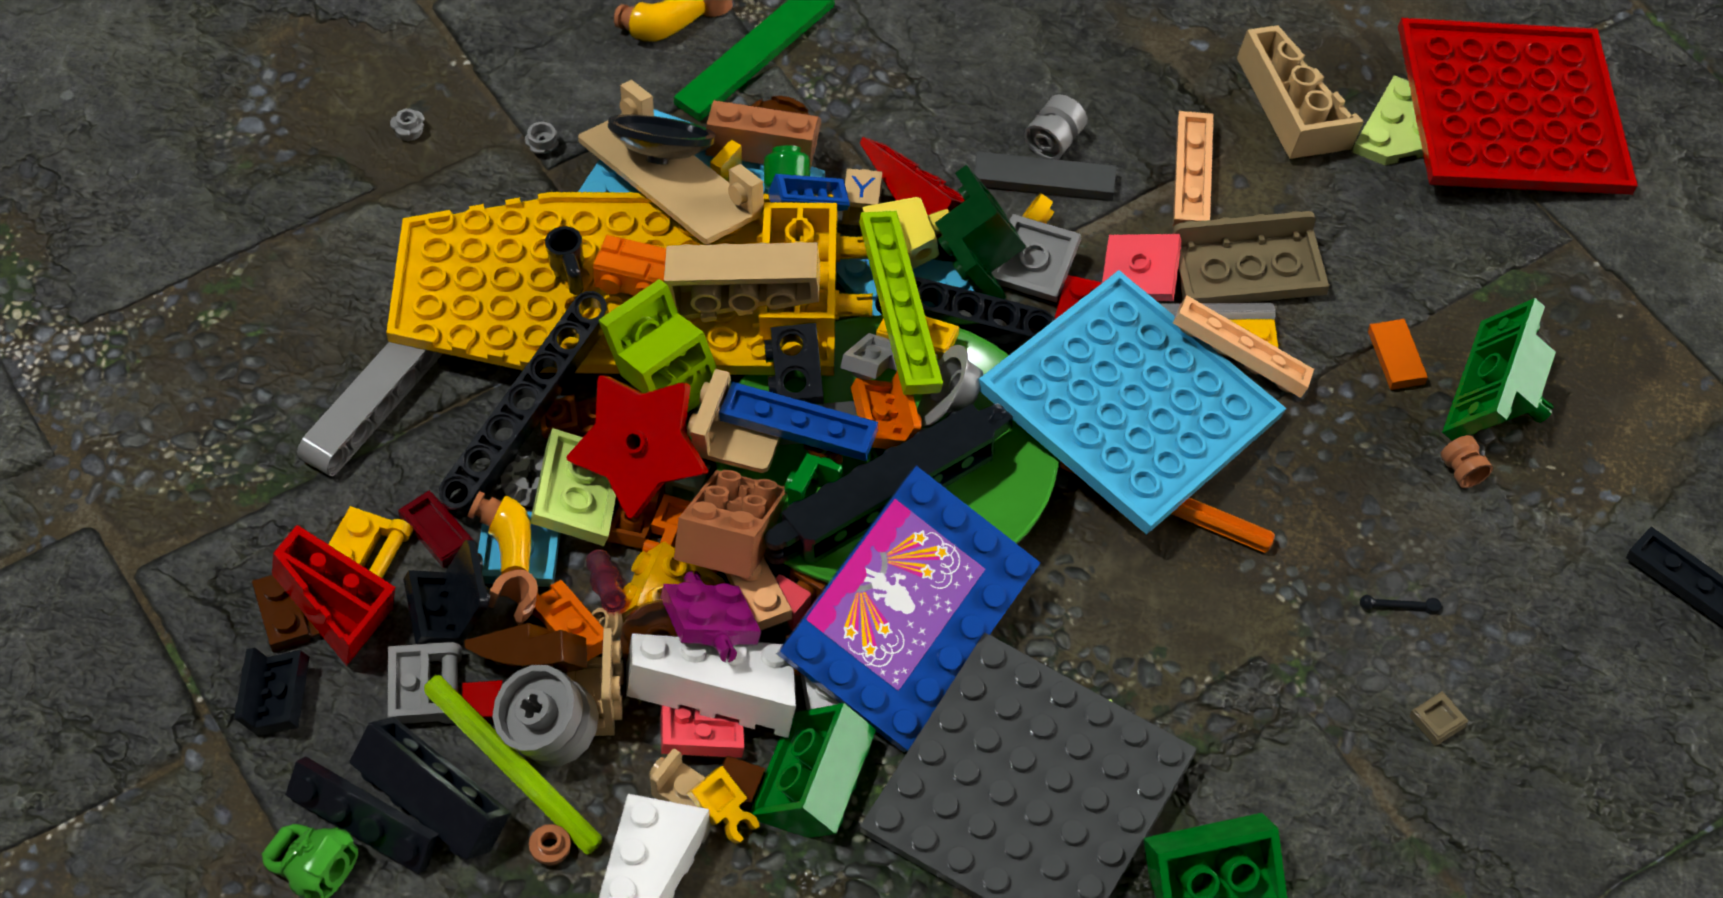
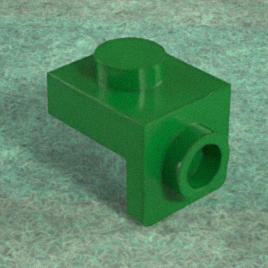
[784,453,843,506]

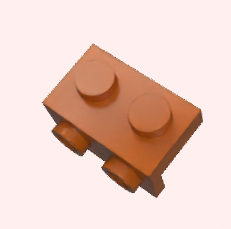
[850,372,922,449]

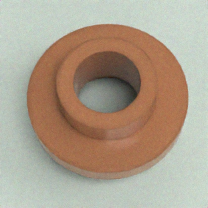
[529,824,571,866]

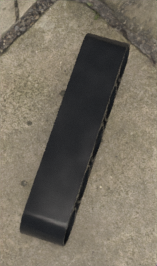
[875,276,1055,350]

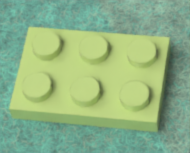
[530,428,616,546]

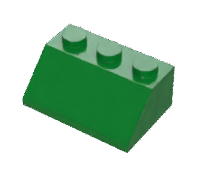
[750,703,876,838]
[1144,813,1287,898]

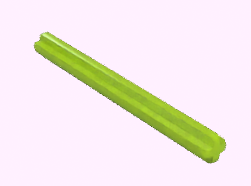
[424,675,602,854]

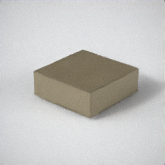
[1409,691,1468,746]

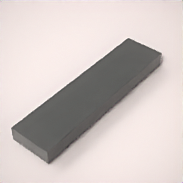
[974,151,1116,201]

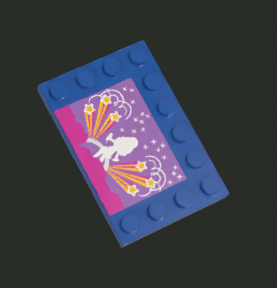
[776,466,1041,752]

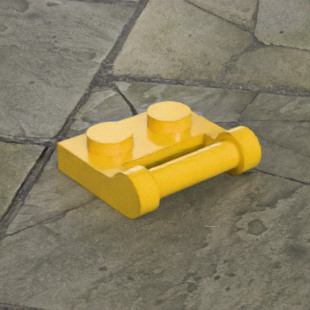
[328,506,413,578]

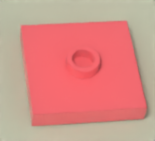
[1102,234,1182,301]

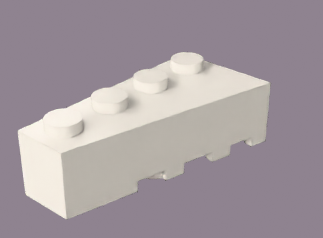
[626,634,796,738]
[599,794,711,898]

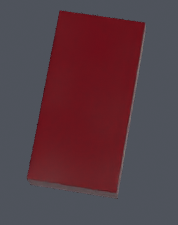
[398,490,473,568]

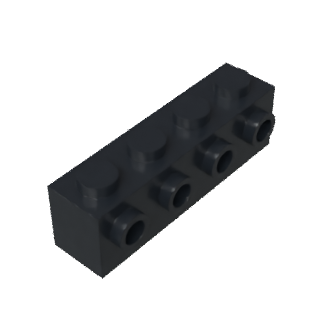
[349,717,511,860]

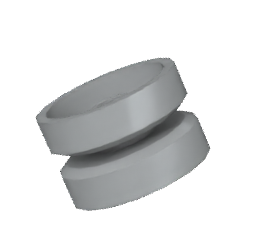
[492,665,599,766]

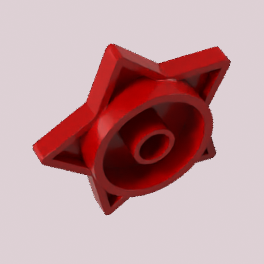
[566,375,708,518]

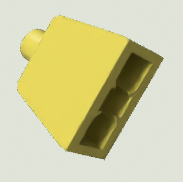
[863,197,949,269]

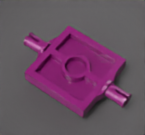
[660,571,761,662]

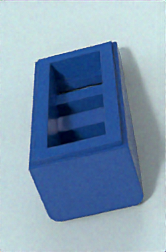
[768,174,850,211]

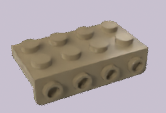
[1172,211,1329,303]

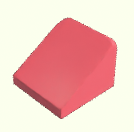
[776,574,811,631]

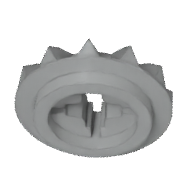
[501,451,544,507]

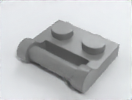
[388,642,462,724]

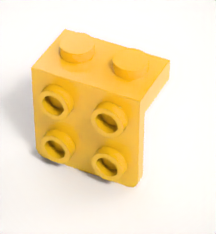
[617,541,725,623]

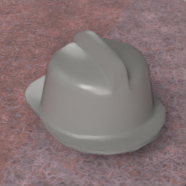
[917,344,983,428]

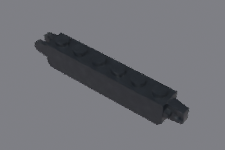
[764,403,1013,565]

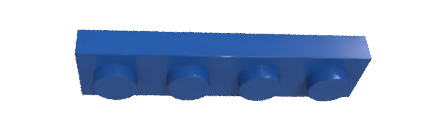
[719,382,878,461]

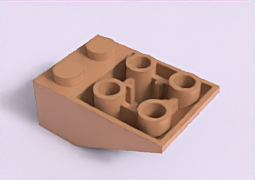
[674,470,788,579]

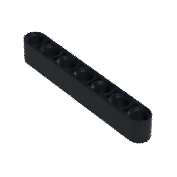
[439,291,609,517]

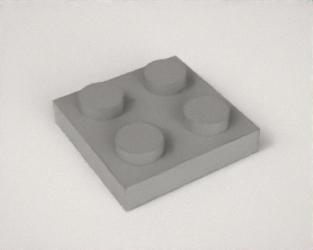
[992,214,1081,303]

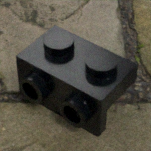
[235,647,310,736]

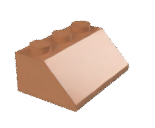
[706,100,822,169]

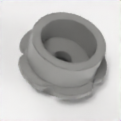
[390,109,425,141]
[525,122,559,154]

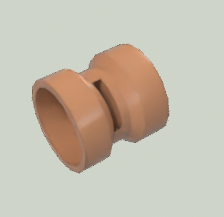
[1441,435,1493,488]

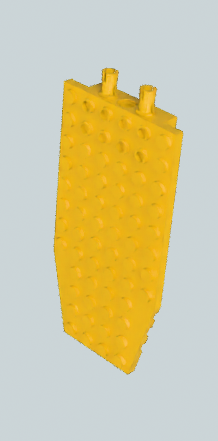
[386,192,873,376]

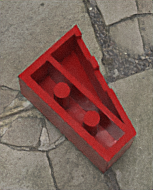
[272,525,396,666]

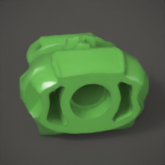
[262,824,358,898]

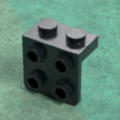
[403,540,490,646]

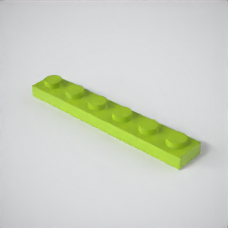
[859,211,943,395]

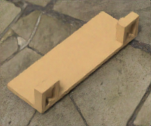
[578,80,764,244]

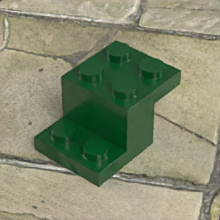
[935,164,1027,299]

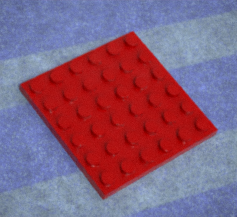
[1398,18,1638,195]

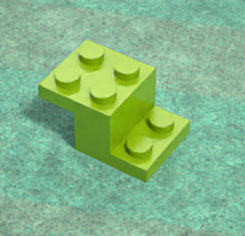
[598,279,717,413]

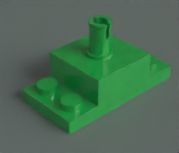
[1442,298,1556,441]

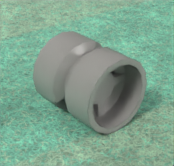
[1024,94,1088,160]

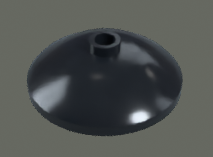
[607,114,716,165]

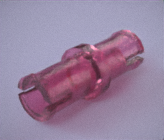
[586,550,626,612]

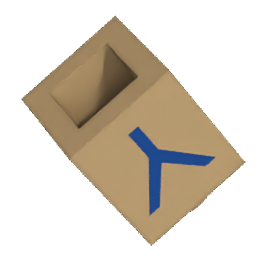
[842,168,882,225]

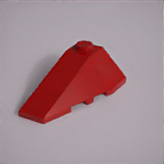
[860,137,965,244]

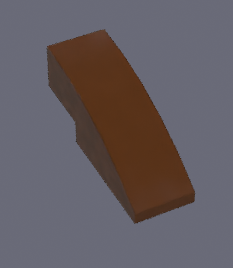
[465,623,588,673]

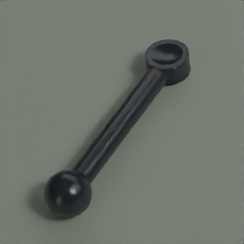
[1359,595,1441,615]

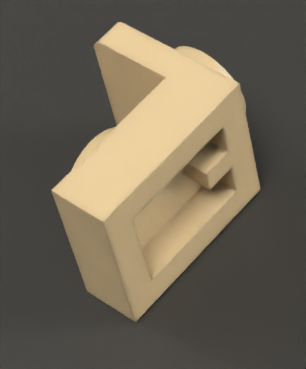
[649,748,705,807]

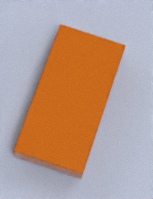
[1368,319,1428,390]

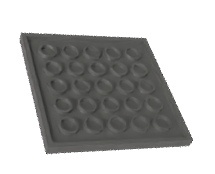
[860,632,1197,898]

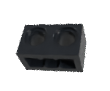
[764,323,824,404]

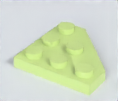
[1353,75,1423,165]

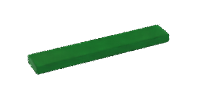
[674,0,835,122]

